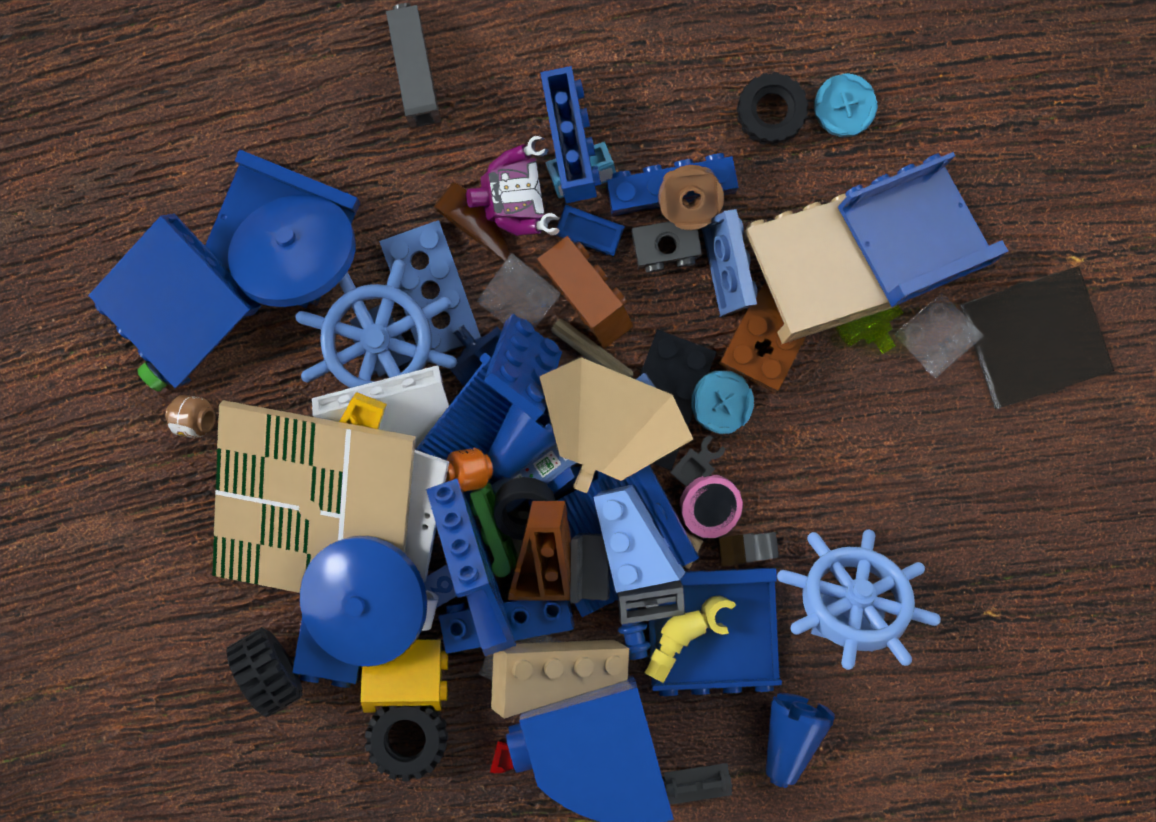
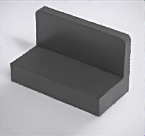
[570,533,610,603]

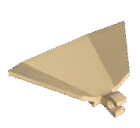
[539,357,693,493]

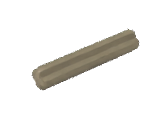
[551,318,633,378]

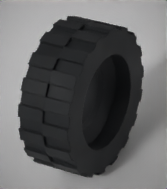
[736,72,808,146]

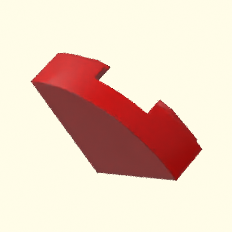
[490,740,514,773]

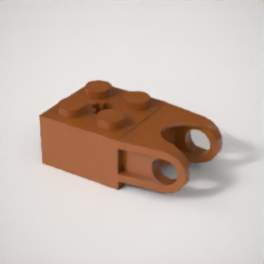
[718,282,806,393]

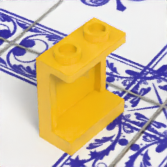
[361,639,448,713]

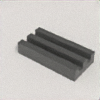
[617,581,685,625]

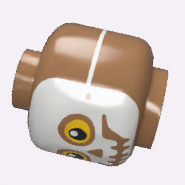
[165,395,215,439]

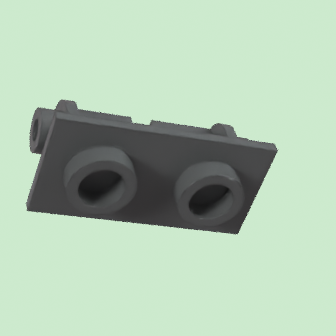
[664,763,732,804]

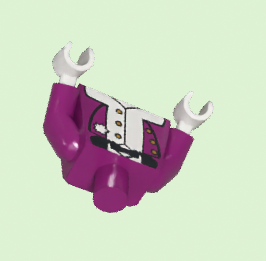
[466,136,560,236]

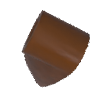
[434,182,510,262]

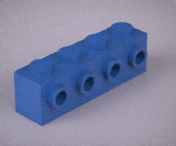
[540,66,601,203]
[606,153,739,216]
[439,594,575,654]

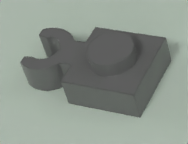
[670,435,726,487]

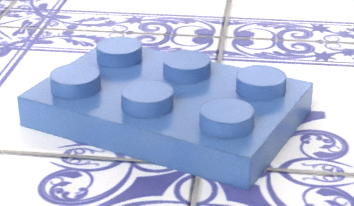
[701,209,757,316]

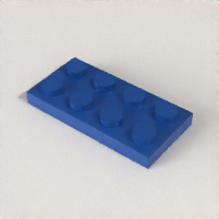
[484,314,562,421]

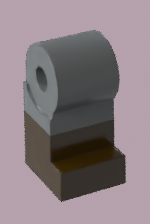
[717,532,779,567]

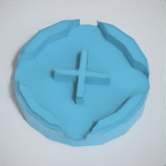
[814,73,878,137]
[691,371,754,434]

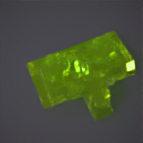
[836,305,903,354]

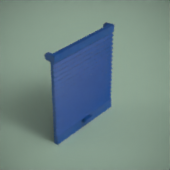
[415,353,547,508]
[528,465,699,617]

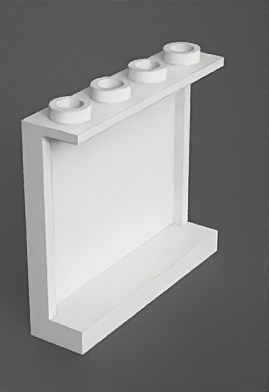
[312,365,449,449]

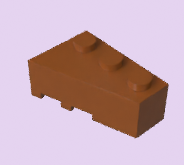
[537,236,634,349]
[507,501,571,601]

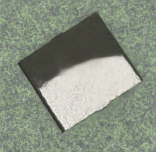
[960,266,1114,409]

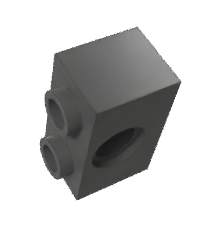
[631,221,702,273]

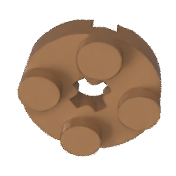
[658,165,724,230]

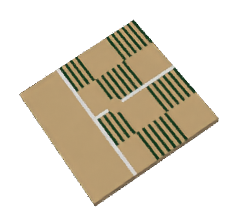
[212,400,416,593]

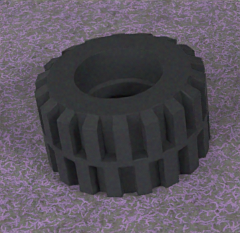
[226,627,303,718]
[365,705,448,781]

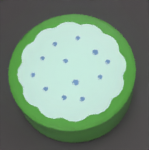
[138,361,168,392]

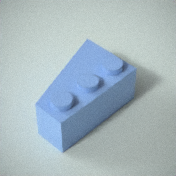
[593,485,685,593]

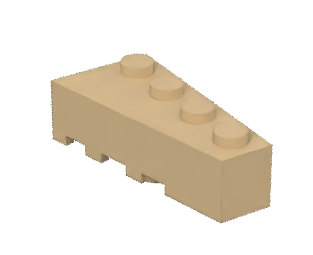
[491,640,629,719]

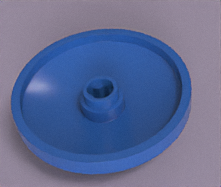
[228,194,356,307]
[300,536,427,666]

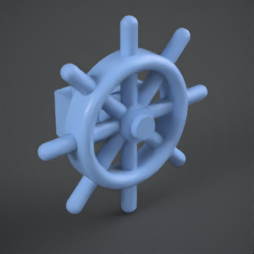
[777,529,941,670]

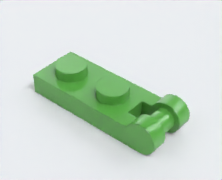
[470,482,518,577]

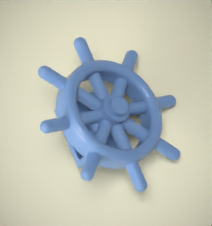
[296,259,457,388]

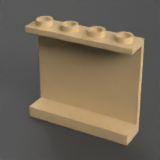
[742,193,897,344]

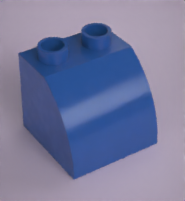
[506,675,674,822]

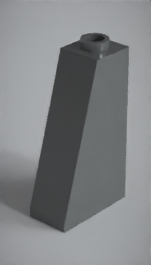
[386,3,442,129]

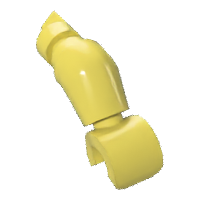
[644,596,736,683]

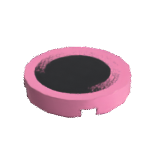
[679,475,743,538]

